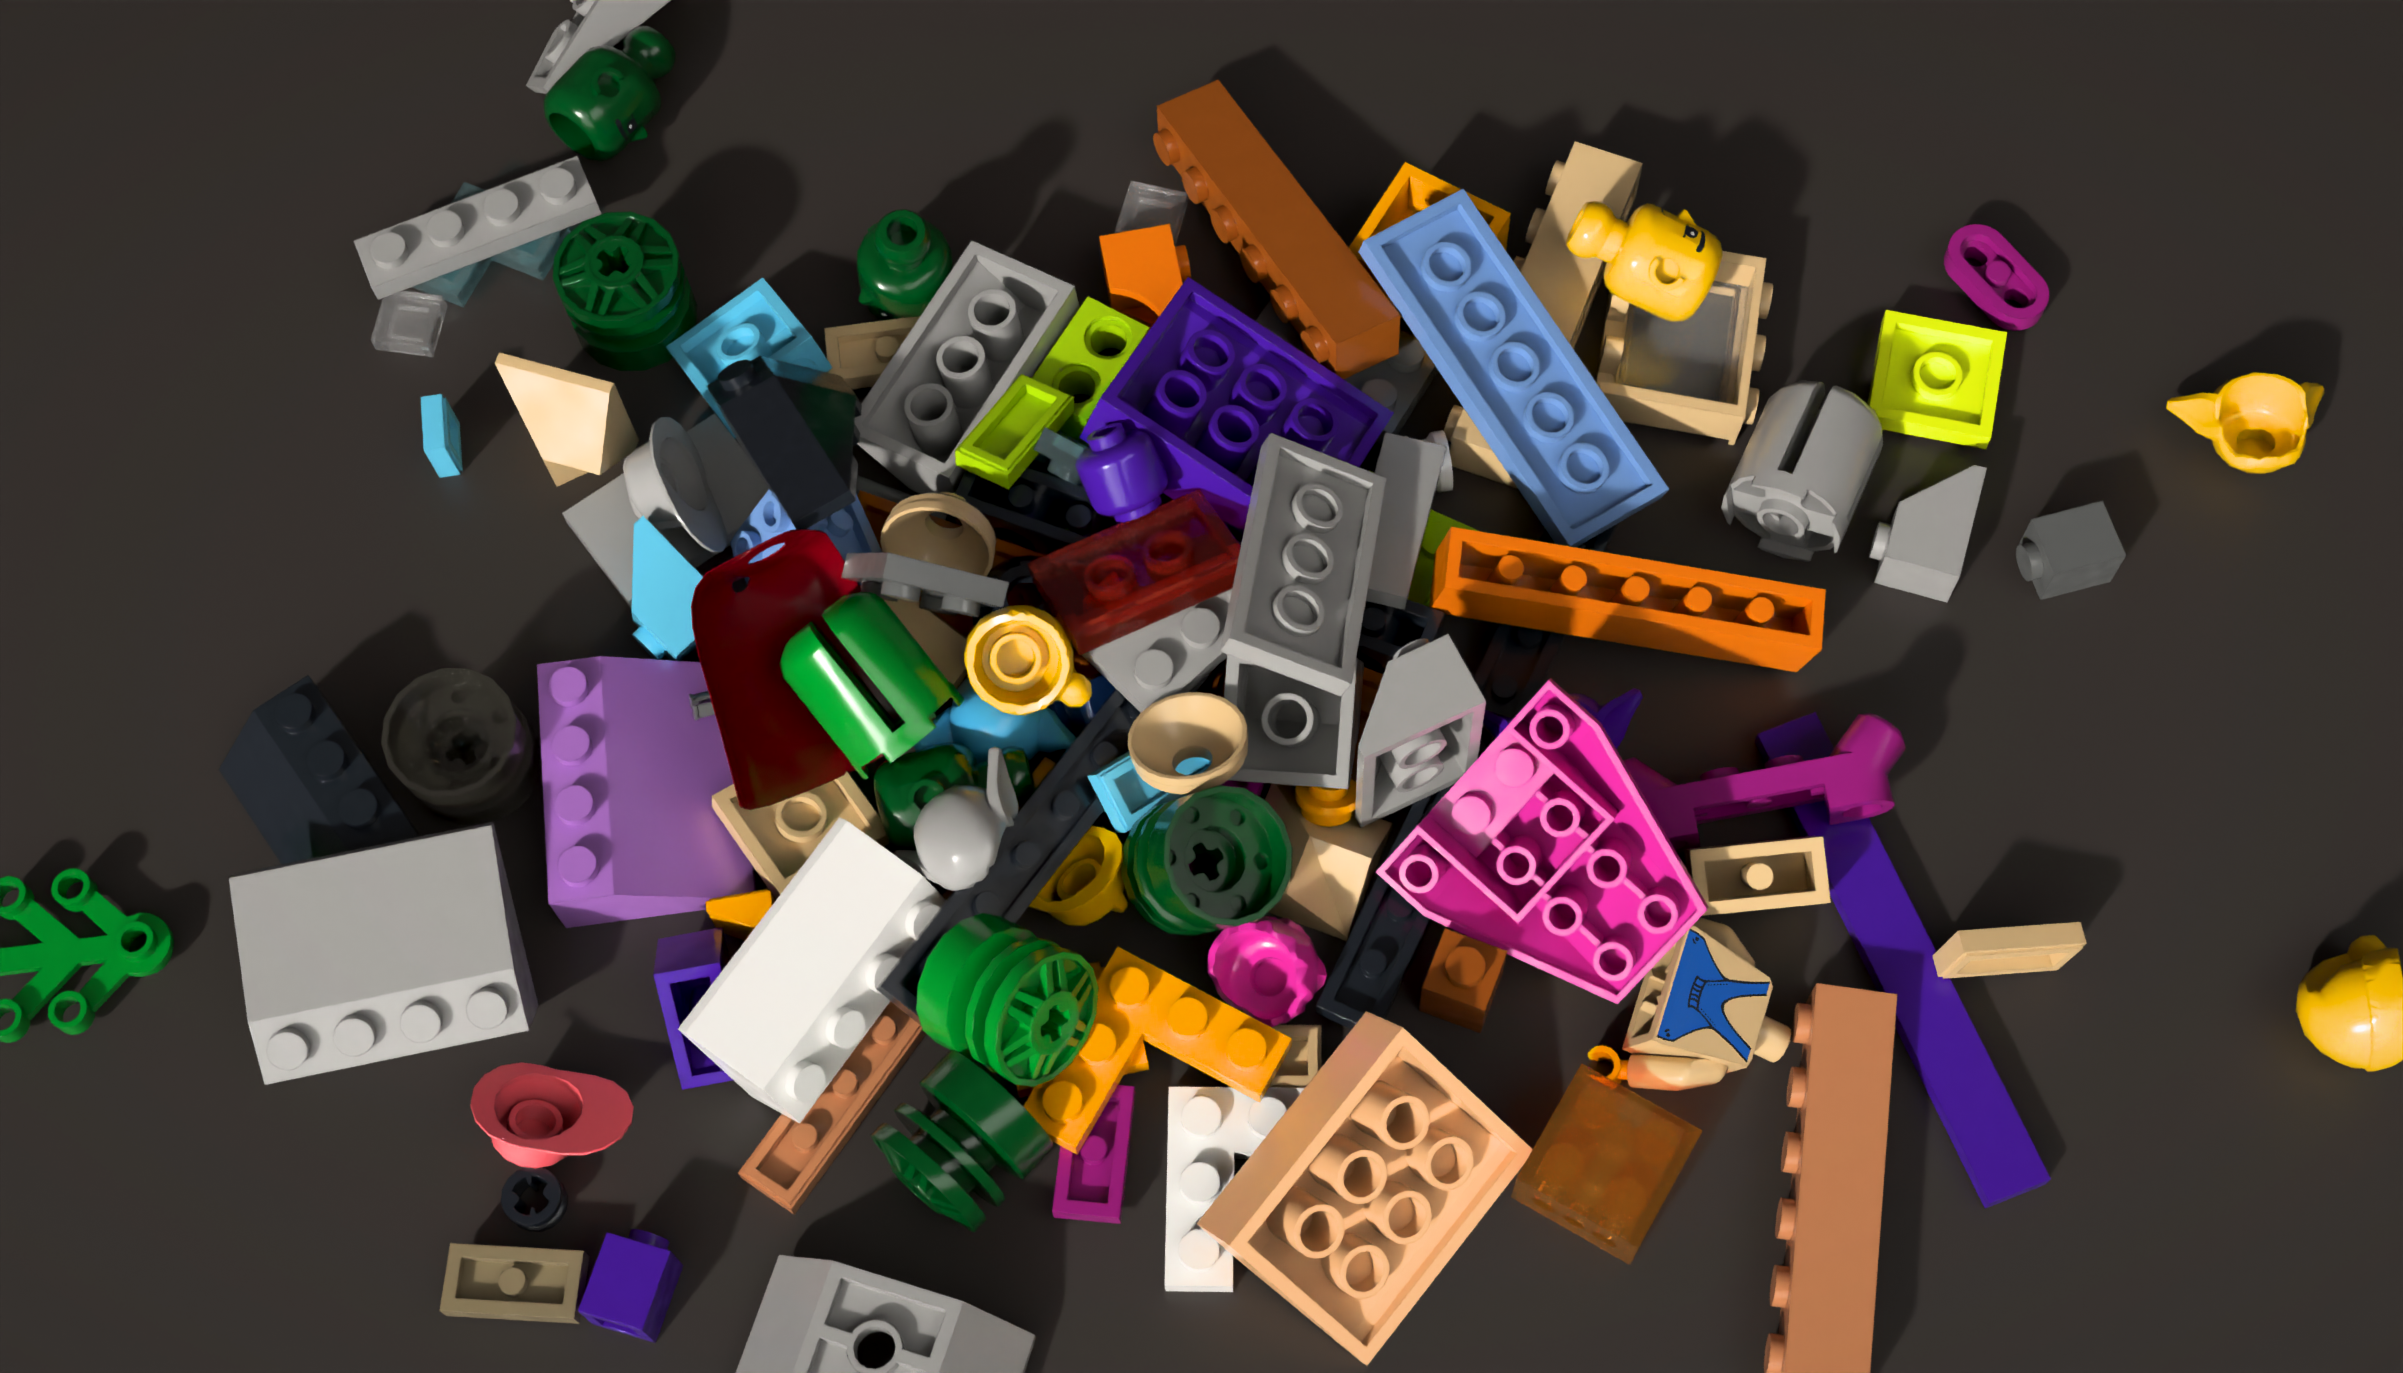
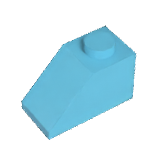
[632,516,703,661]

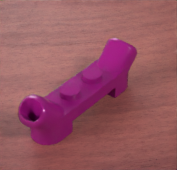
[1623,713,1906,853]

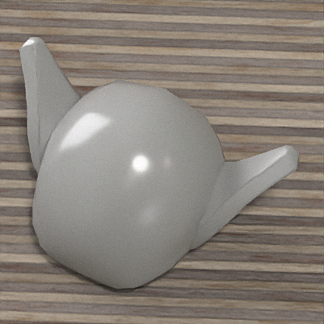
[894,746,1018,891]

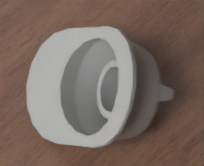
[623,417,727,553]

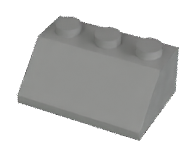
[1355,634,1486,828]

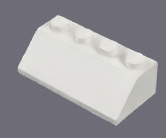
[678,817,946,1123]

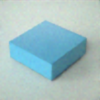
[421,394,463,478]

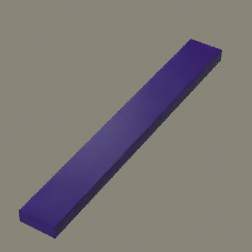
[1755,712,2051,1209]

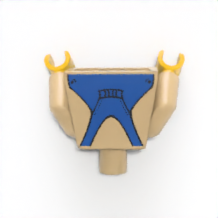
[1584,918,1791,1092]

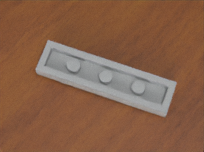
[354,156,601,300]

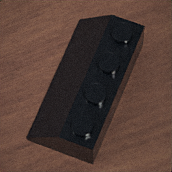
[219,675,421,864]

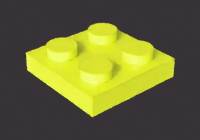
[1868,310,2007,449]

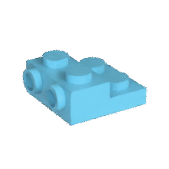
[666,277,833,439]

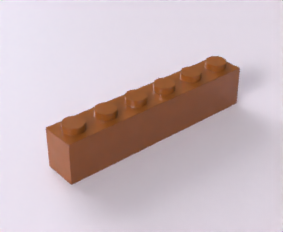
[1153,80,1401,379]

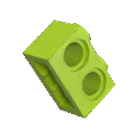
[1032,296,1150,447]

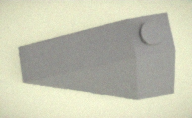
[526,0,671,94]

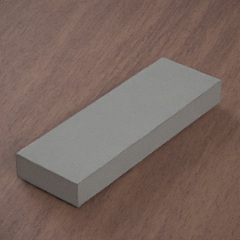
[1366,433,1446,610]

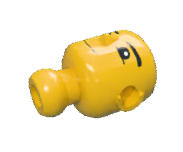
[1566,201,1723,322]

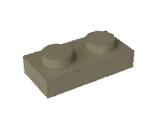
[440,1243,590,1324]

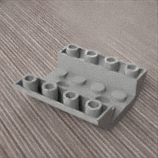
[736,1255,1036,1373]

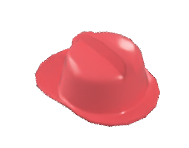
[470,1062,634,1169]

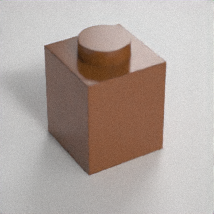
[1419,928,1508,1033]

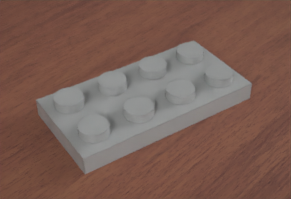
[1220,433,1387,696]

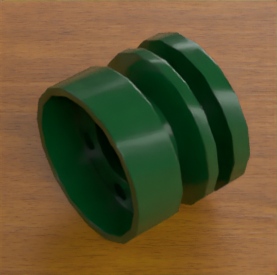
[553,212,697,371]
[1121,785,1292,936]
[870,1050,1053,1232]

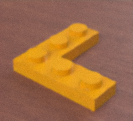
[1023,946,1292,1155]

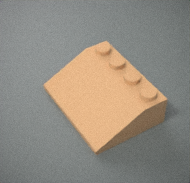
[1197,1011,1534,1366]

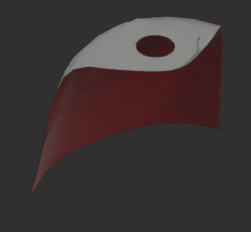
[691,529,936,810]

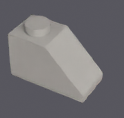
[1869,465,1987,603]

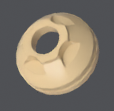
[880,492,996,576]
[1128,692,1248,795]

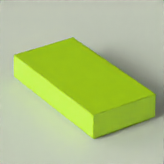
[955,374,1074,490]

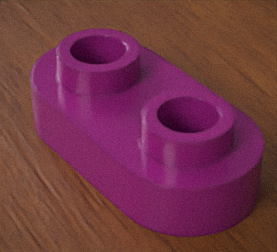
[1944,224,2049,331]

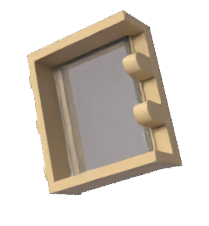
[1595,251,1773,445]

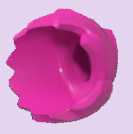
[1208,916,1327,1027]

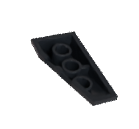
[707,356,862,529]

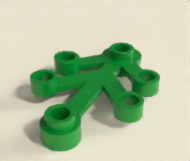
[0,868,174,1043]

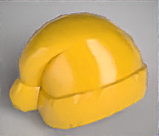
[964,605,1092,715]
[2296,935,2403,1072]

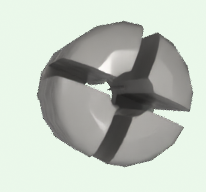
[1721,380,1883,562]

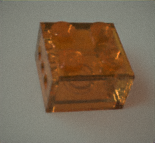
[1511,1064,1702,1265]

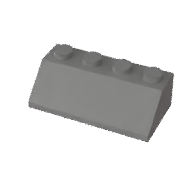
[855,241,1080,494]

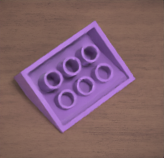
[537,656,756,928]

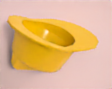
[1028,826,1128,926]

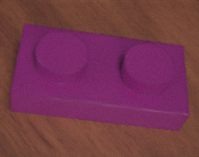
[1052,1085,1136,1224]

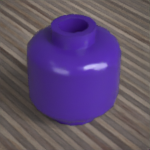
[1075,423,1169,522]

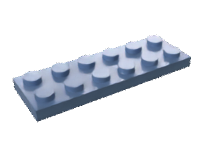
[1358,189,1669,547]

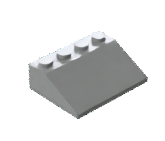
[229,822,539,1085]

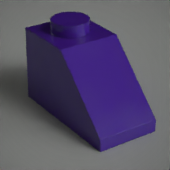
[653,927,733,1090]

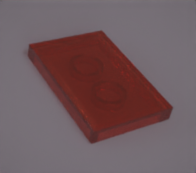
[1027,489,1241,655]

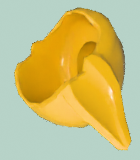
[2166,372,2324,474]

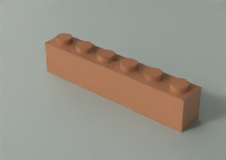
[1764,983,1897,1373]

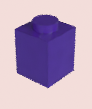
[578,1229,684,1343]

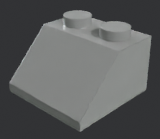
[1224,654,1364,789]

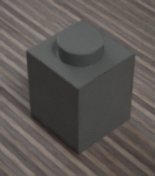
[2016,501,2126,600]

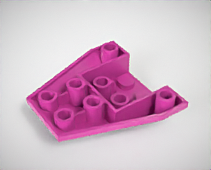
[1376,678,1708,1004]

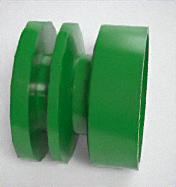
[916,913,1099,1087]

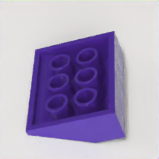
[1079,277,1394,542]

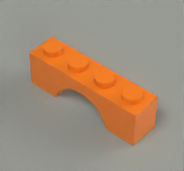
[1099,224,1191,328]

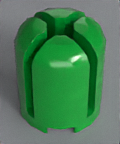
[779,592,965,779]

